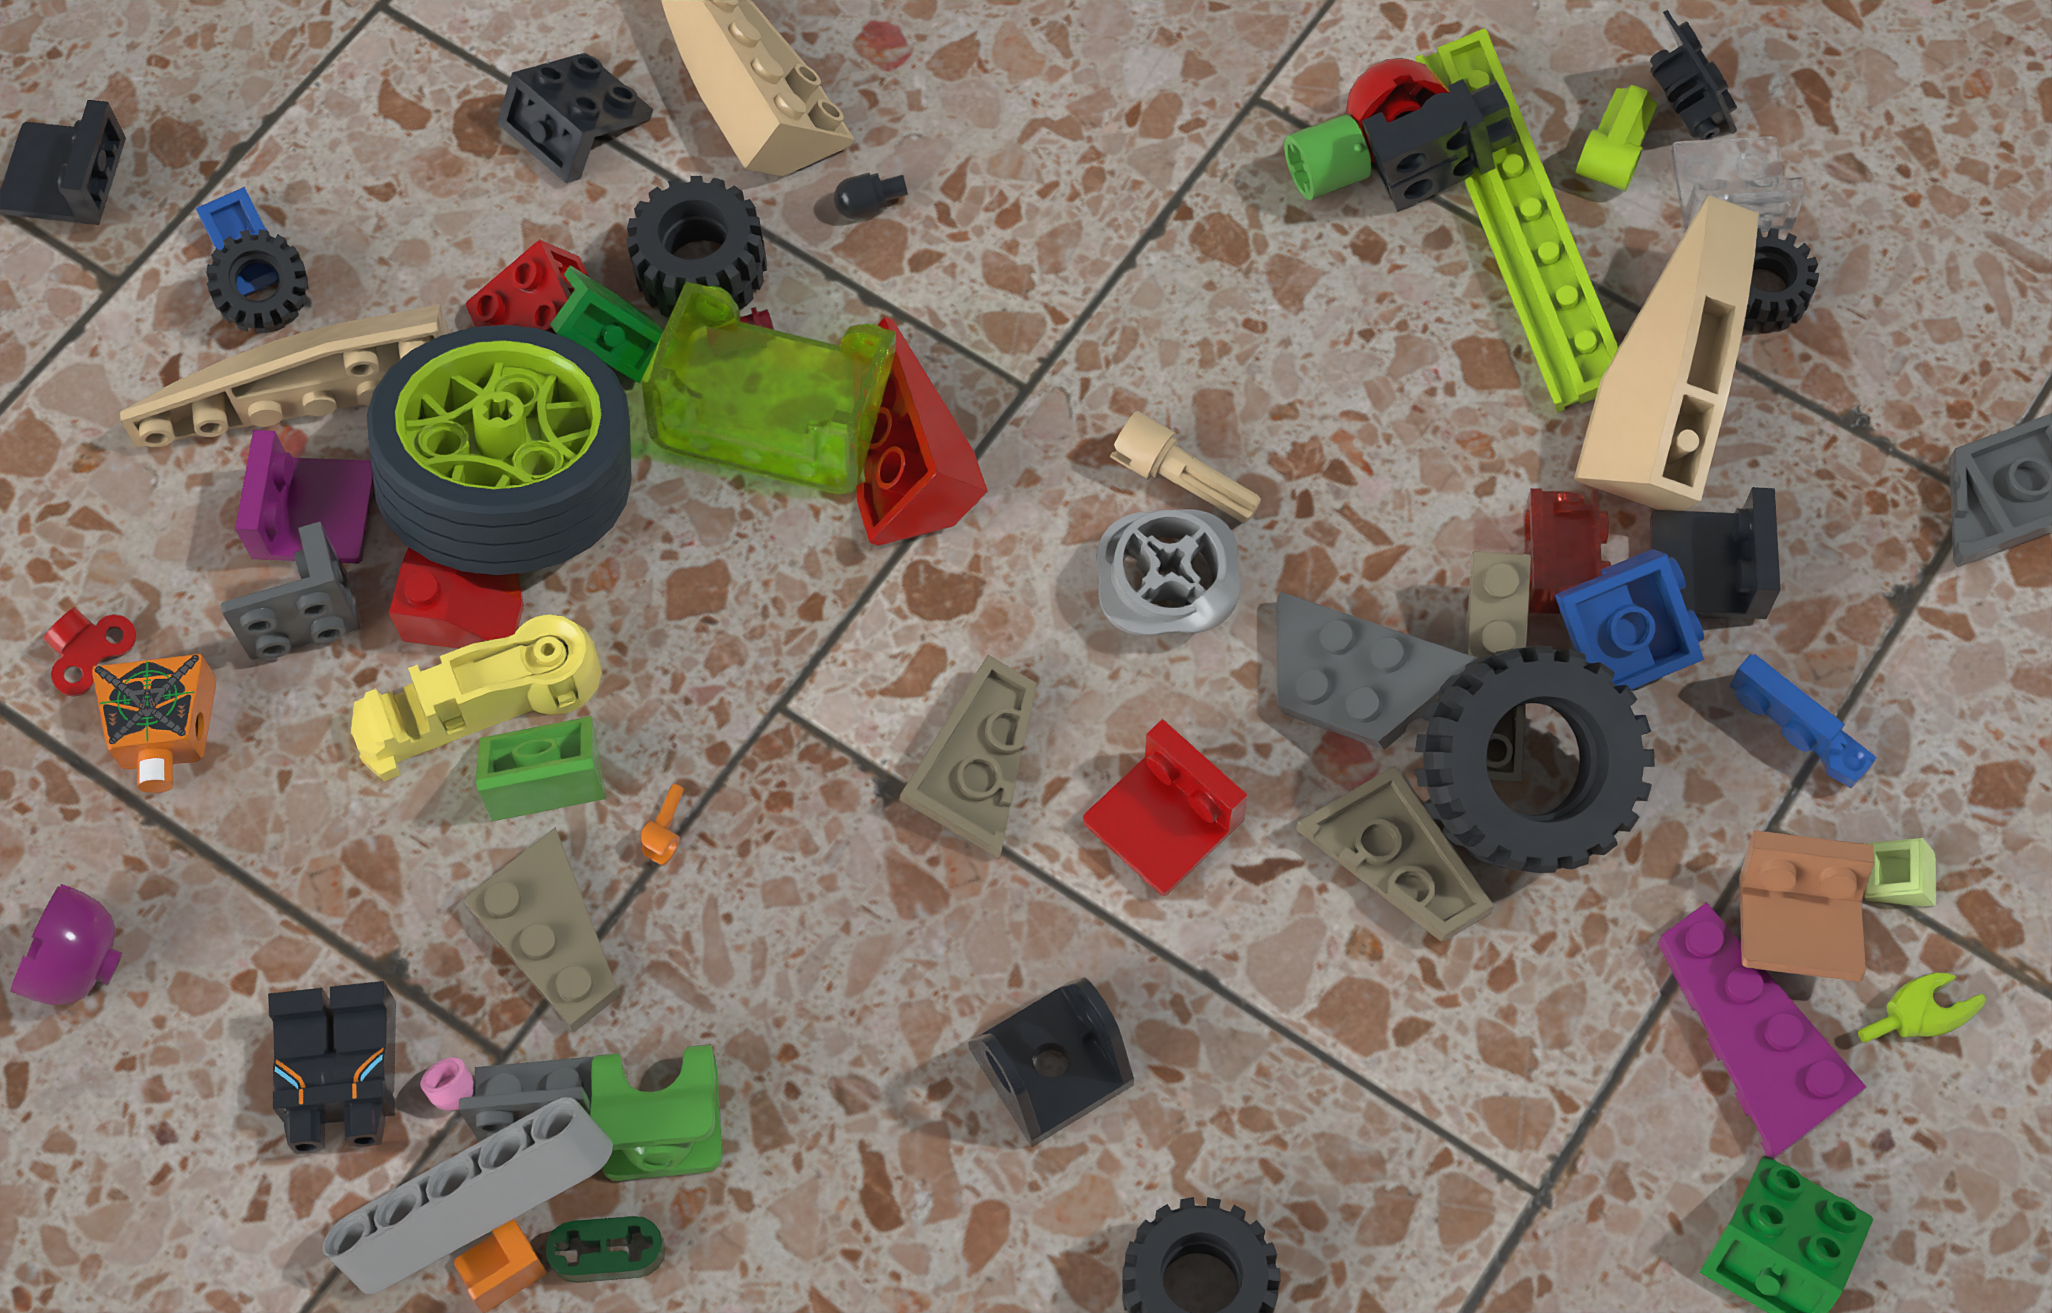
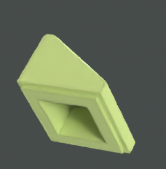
[1865,838,1936,907]

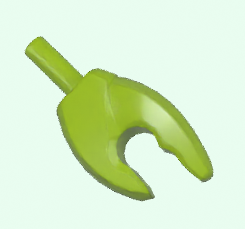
[1857,973,1987,1043]

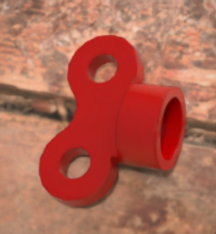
[43,607,137,697]

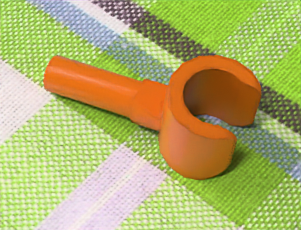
[641,784,684,865]

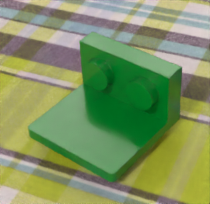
[1699,1156,1873,1313]

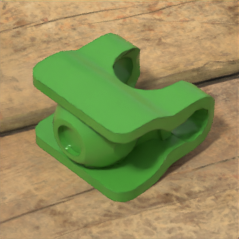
[590,1044,723,1181]

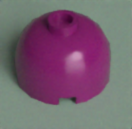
[10,884,123,1005]

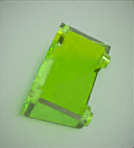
[641,281,896,494]

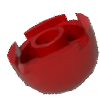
[1345,58,1450,163]

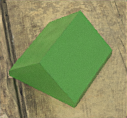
[476,716,606,821]

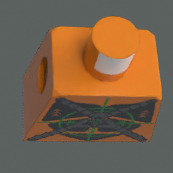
[93,654,216,793]

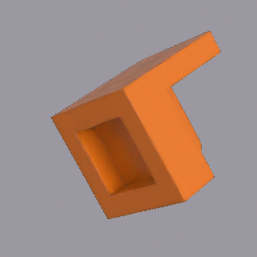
[454,1218,548,1313]

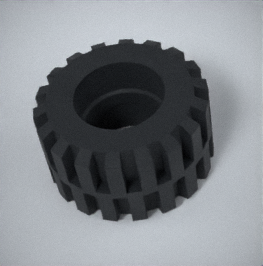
[626,176,767,324]
[1122,1197,1281,1313]

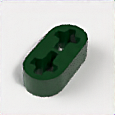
[545,1216,666,1283]

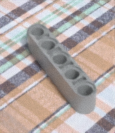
[322,1097,613,1294]

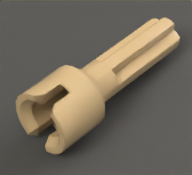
[1110,410,1261,522]

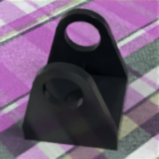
[968,977,1134,1147]

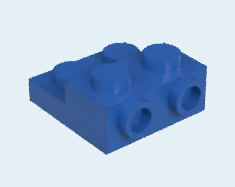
[1555,549,1704,690]

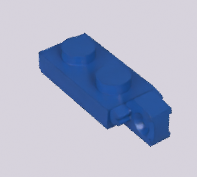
[1729,654,1877,788]

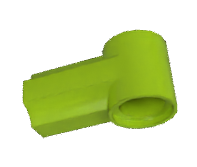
[1575,85,1658,192]

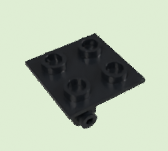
[1650,10,1738,142]

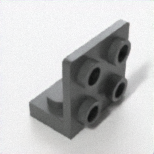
[221,522,361,659]
[459,1056,594,1142]

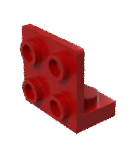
[466,239,589,335]
[1083,719,1248,896]

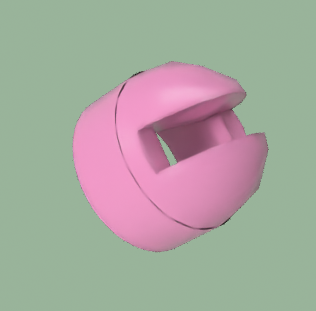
[420,1057,474,1111]

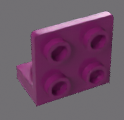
[235,430,374,564]

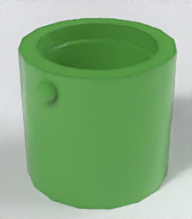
[1284,114,1371,200]

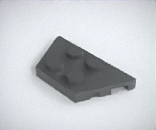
[1949,413,2052,567]
[1277,592,1476,750]

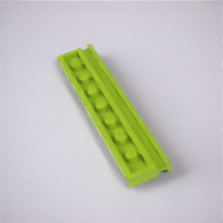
[1415,28,1619,413]

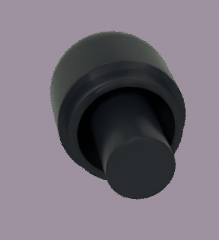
[834,172,908,219]

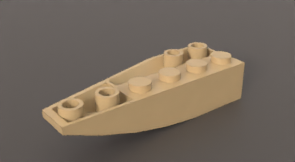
[661,0,855,177]
[1574,195,1759,511]
[120,304,450,448]

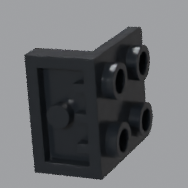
[497,53,653,183]
[0,100,126,225]
[1649,487,1781,619]

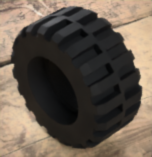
[1415,646,1655,873]

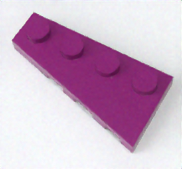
[1658,902,1866,1160]

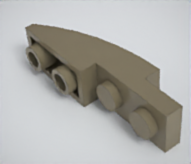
[1464,551,1531,782]

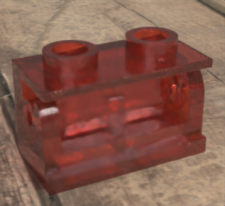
[1523,488,1611,614]

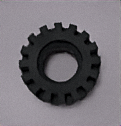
[1743,228,1819,333]
[206,229,309,334]

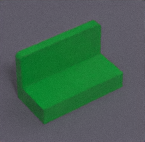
[550,266,671,384]

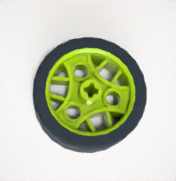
[367,325,632,575]

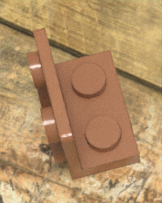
[1739,830,1874,981]

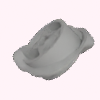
[1096,509,1240,636]

